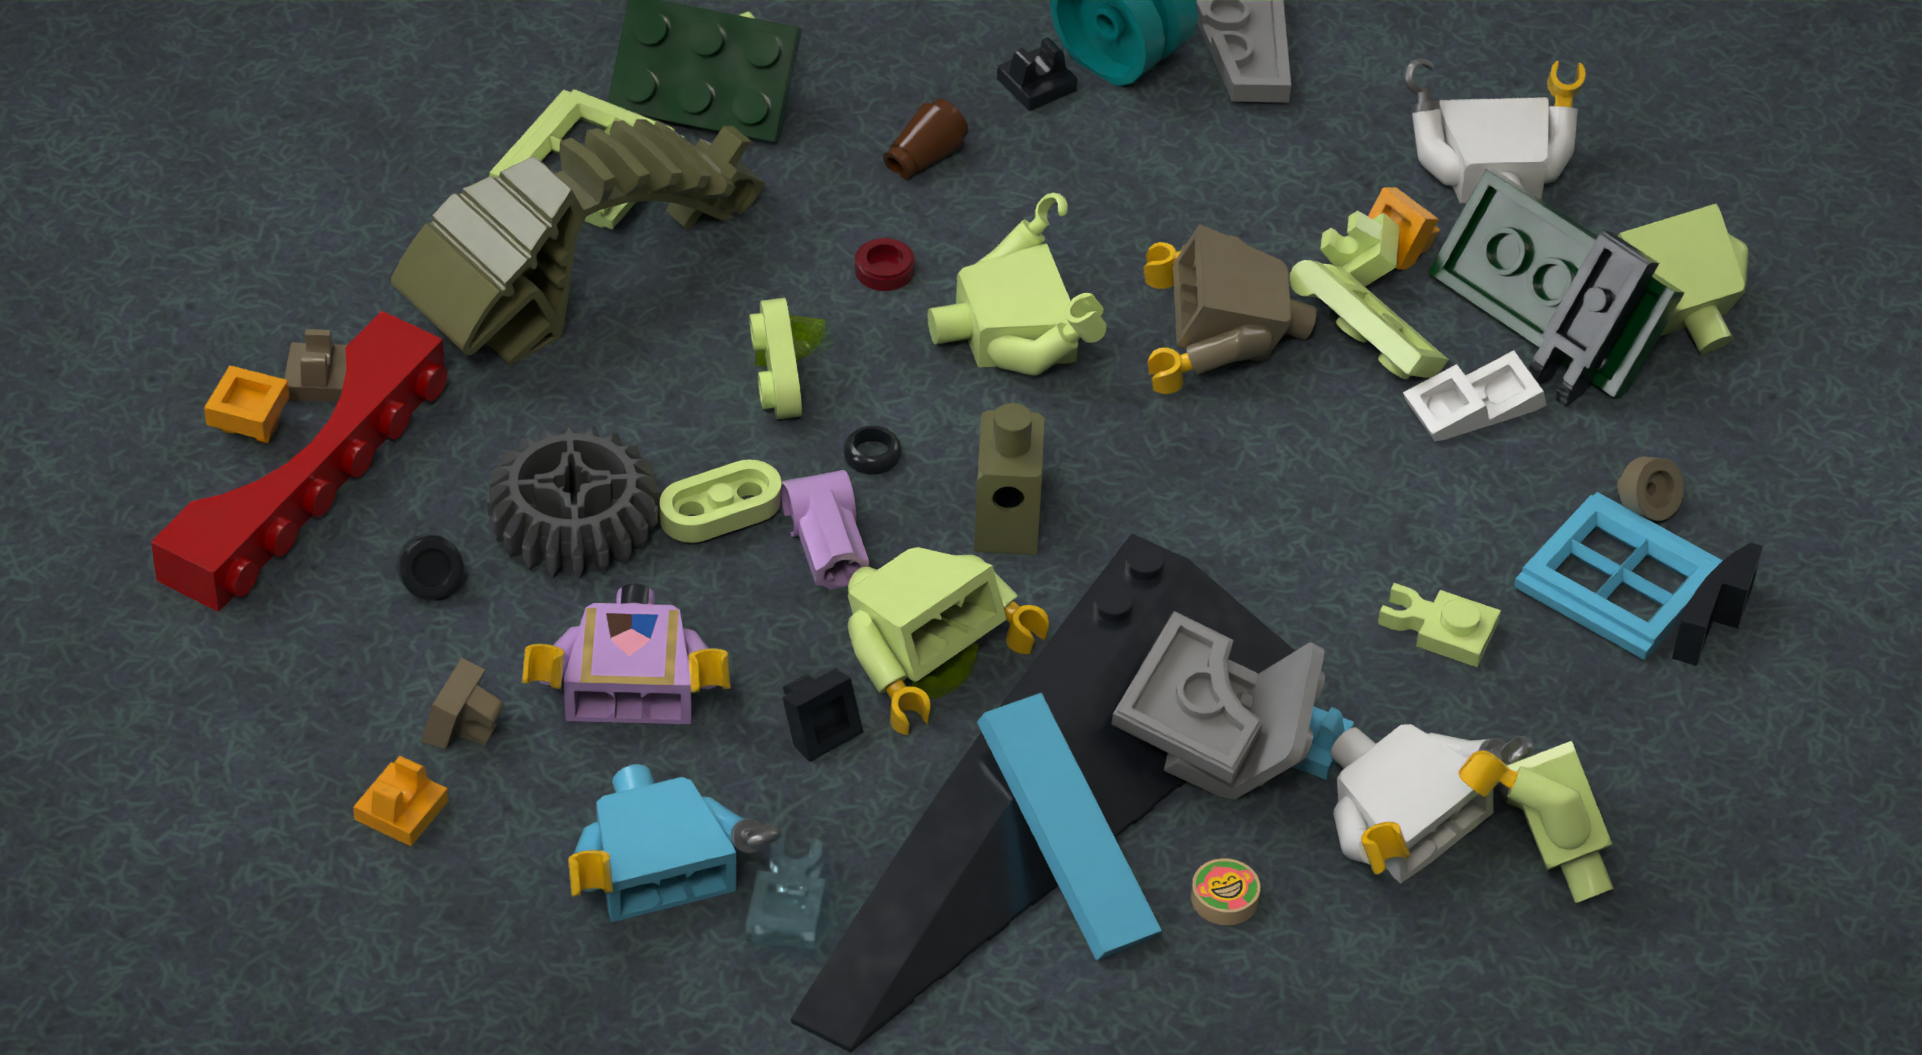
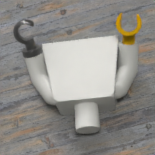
[1403,58,1586,203]
[1330,724,1534,883]

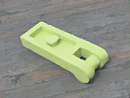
[1289,260,1449,379]

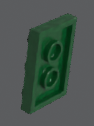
[607,0,802,143]

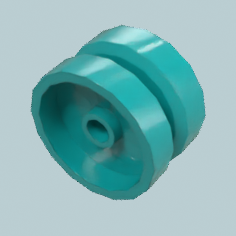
[1050,0,1198,86]

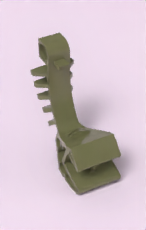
[391,119,766,365]

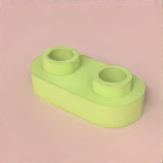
[749,298,802,420]
[660,460,781,543]

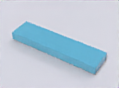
[977,693,1162,961]

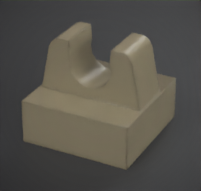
[284,329,347,402]
[421,658,504,749]

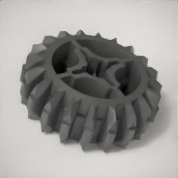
[487,424,660,580]

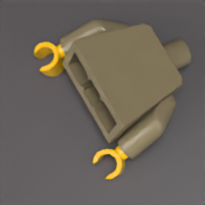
[1144,224,1316,394]

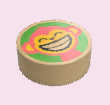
[1191,858,1260,925]

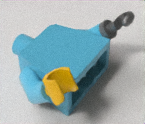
[568,764,781,922]

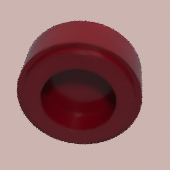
[855,238,915,291]

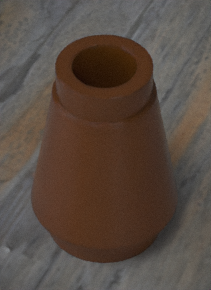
[883,99,969,180]

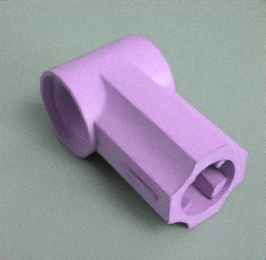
[781,470,869,590]

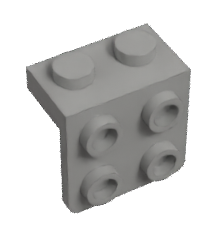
[1164,642,1325,800]

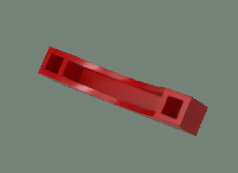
[151,311,447,612]

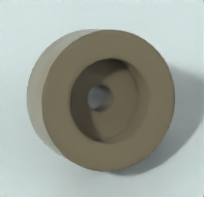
[1617,456,1684,521]

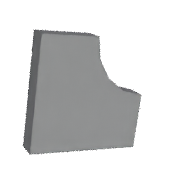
[1111,611,1263,784]

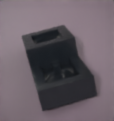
[1672,543,1763,666]

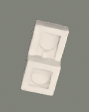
[1403,350,1547,441]

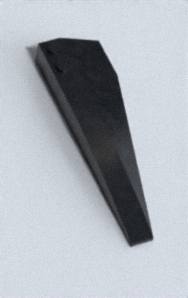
[791,534,1295,1053]

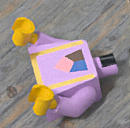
[522,583,731,724]

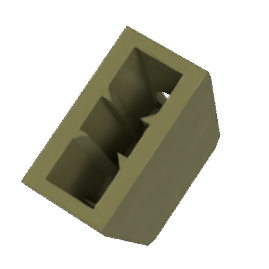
[974,403,1045,555]

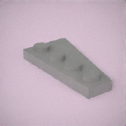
[1196,0,1291,102]

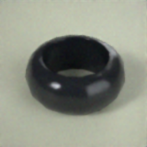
[844,425,901,475]

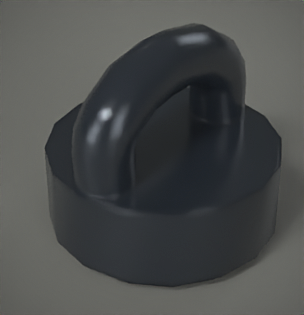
[396,533,464,600]

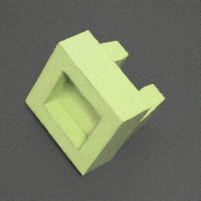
[1321,211,1400,287]

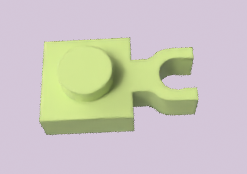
[1378,583,1501,667]

